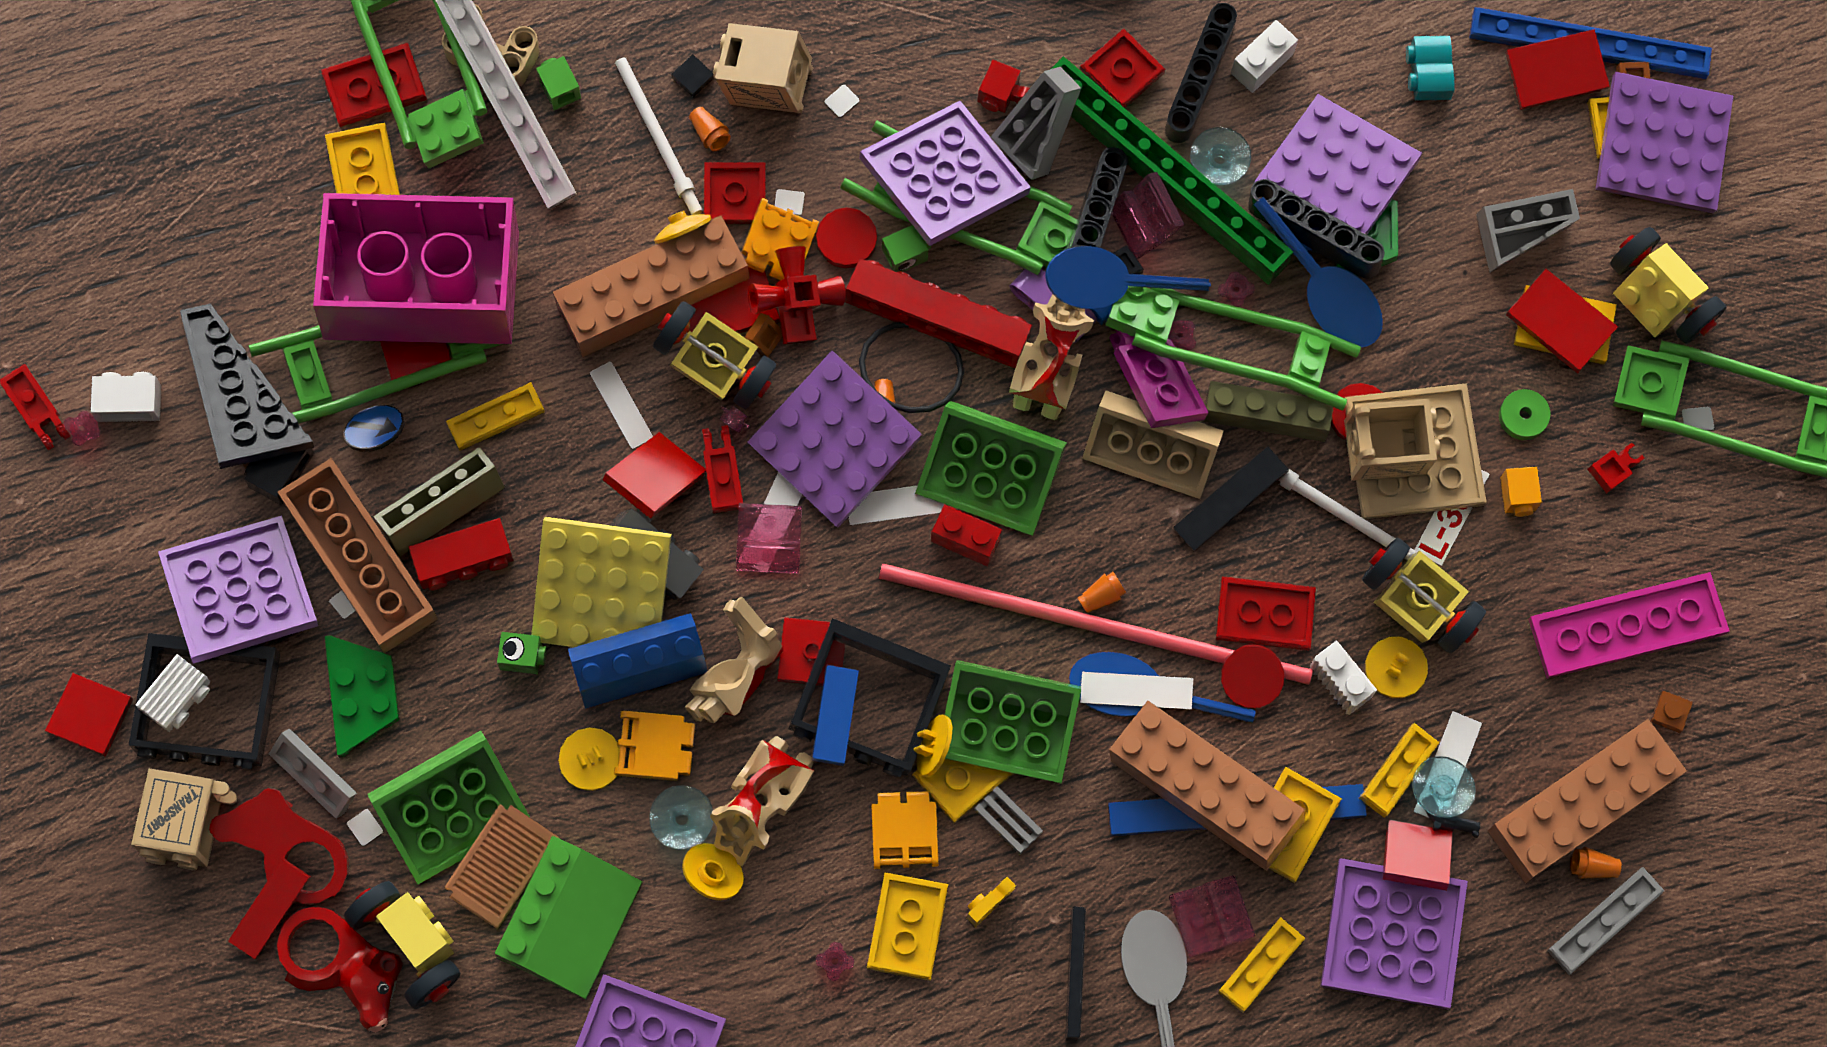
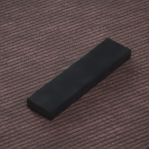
[1173,446,1289,552]
[1065,906,1086,1042]

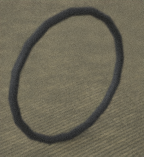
[859,322,964,413]

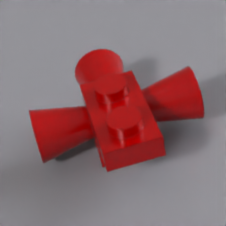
[748,246,846,344]

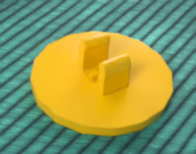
[1365,637,1428,698]
[914,715,953,777]
[558,727,620,791]

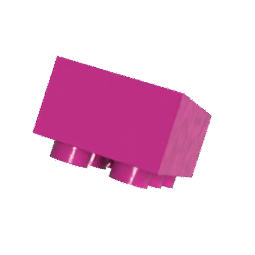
[313,193,519,344]

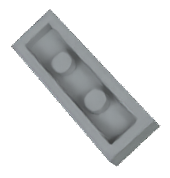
[269,729,357,819]

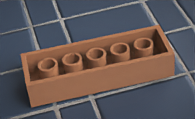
[553,215,750,357]
[278,458,437,653]
[1109,700,1305,871]
[1488,719,1687,884]

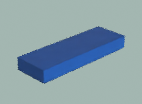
[812,665,859,766]

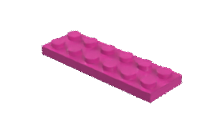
[1528,572,1730,679]

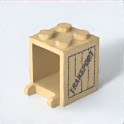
[713,23,813,113]
[1344,399,1441,481]
[131,768,238,870]

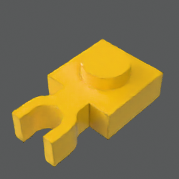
[967,877,1016,928]

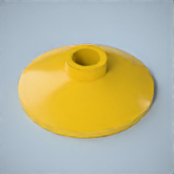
[654,210,712,244]
[682,843,744,900]

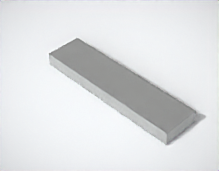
[1547,867,1665,975]

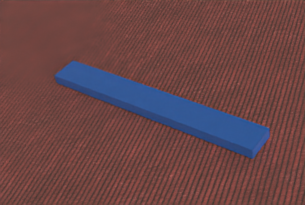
[1469,7,1712,79]
[1108,784,1367,836]

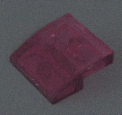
[1111,172,1185,259]
[736,503,802,574]
[1169,875,1256,958]

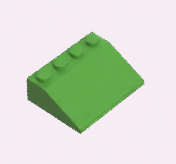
[915,401,1067,536]
[945,660,1081,783]
[367,730,530,884]
[495,835,643,1000]

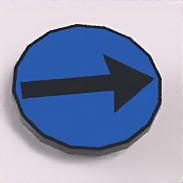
[343,405,405,452]

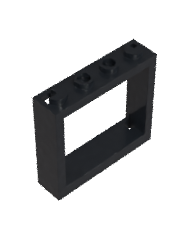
[788,618,951,778]
[129,633,280,770]

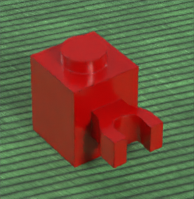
[977,59,1030,113]

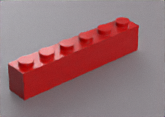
[845,258,1032,368]

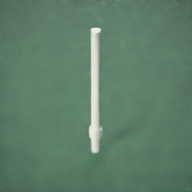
[615,58,703,215]
[1278,469,1417,561]

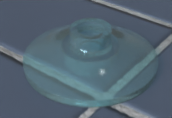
[1190,127,1251,185]
[1412,756,1476,818]
[649,785,714,850]

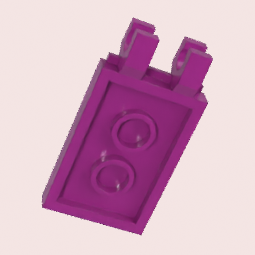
[1109,329,1209,428]

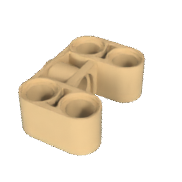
[442,4,540,87]

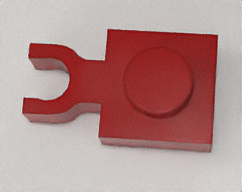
[1587,443,1645,494]

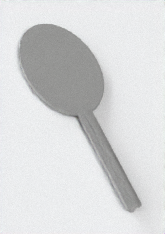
[1121,910,1187,1047]

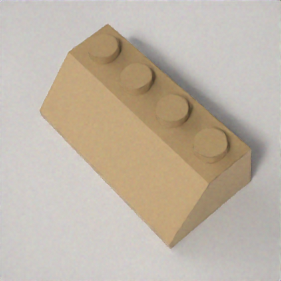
[1082,390,1224,499]

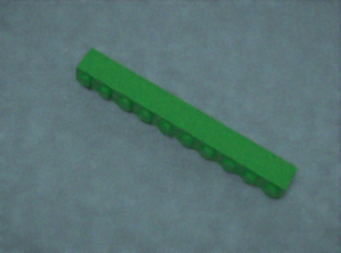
[1051,56,1294,285]

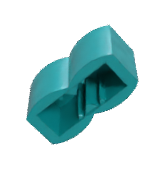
[1406,36,1455,100]

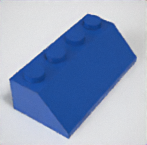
[568,613,707,709]

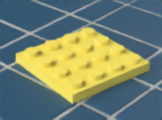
[532,517,672,647]

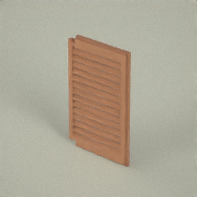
[445,805,559,930]

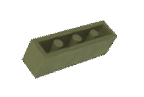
[1202,381,1333,442]
[373,447,505,557]

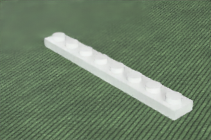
[435,0,577,209]

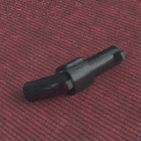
[1421,796,1480,838]

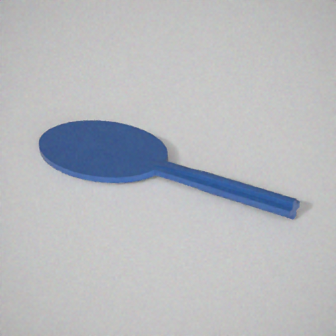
[1254,197,1383,347]
[1045,246,1211,309]
[1069,652,1256,723]

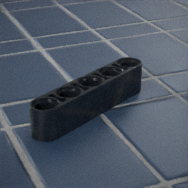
[1165,3,1237,143]
[1068,147,1128,249]
[1248,179,1385,279]

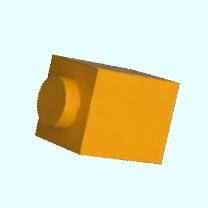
[1500,467,1542,517]

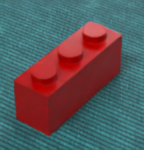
[408,518,514,590]

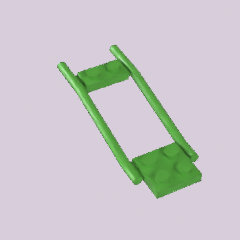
[350,0,487,168]
[840,120,1089,275]
[1106,286,1361,411]
[248,325,502,424]
[1613,340,1827,478]

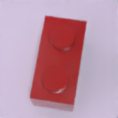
[931,504,1002,567]

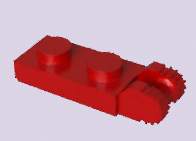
[0,364,71,451]
[702,425,744,513]

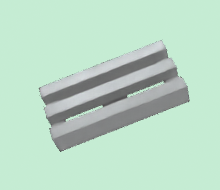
[974,786,1043,855]

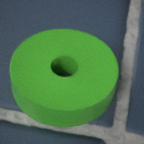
[1499,389,1550,440]

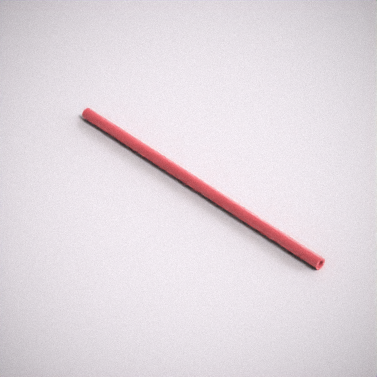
[879,564,1313,685]

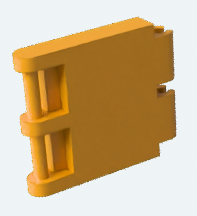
[741,198,819,280]
[614,711,695,781]
[871,791,939,869]

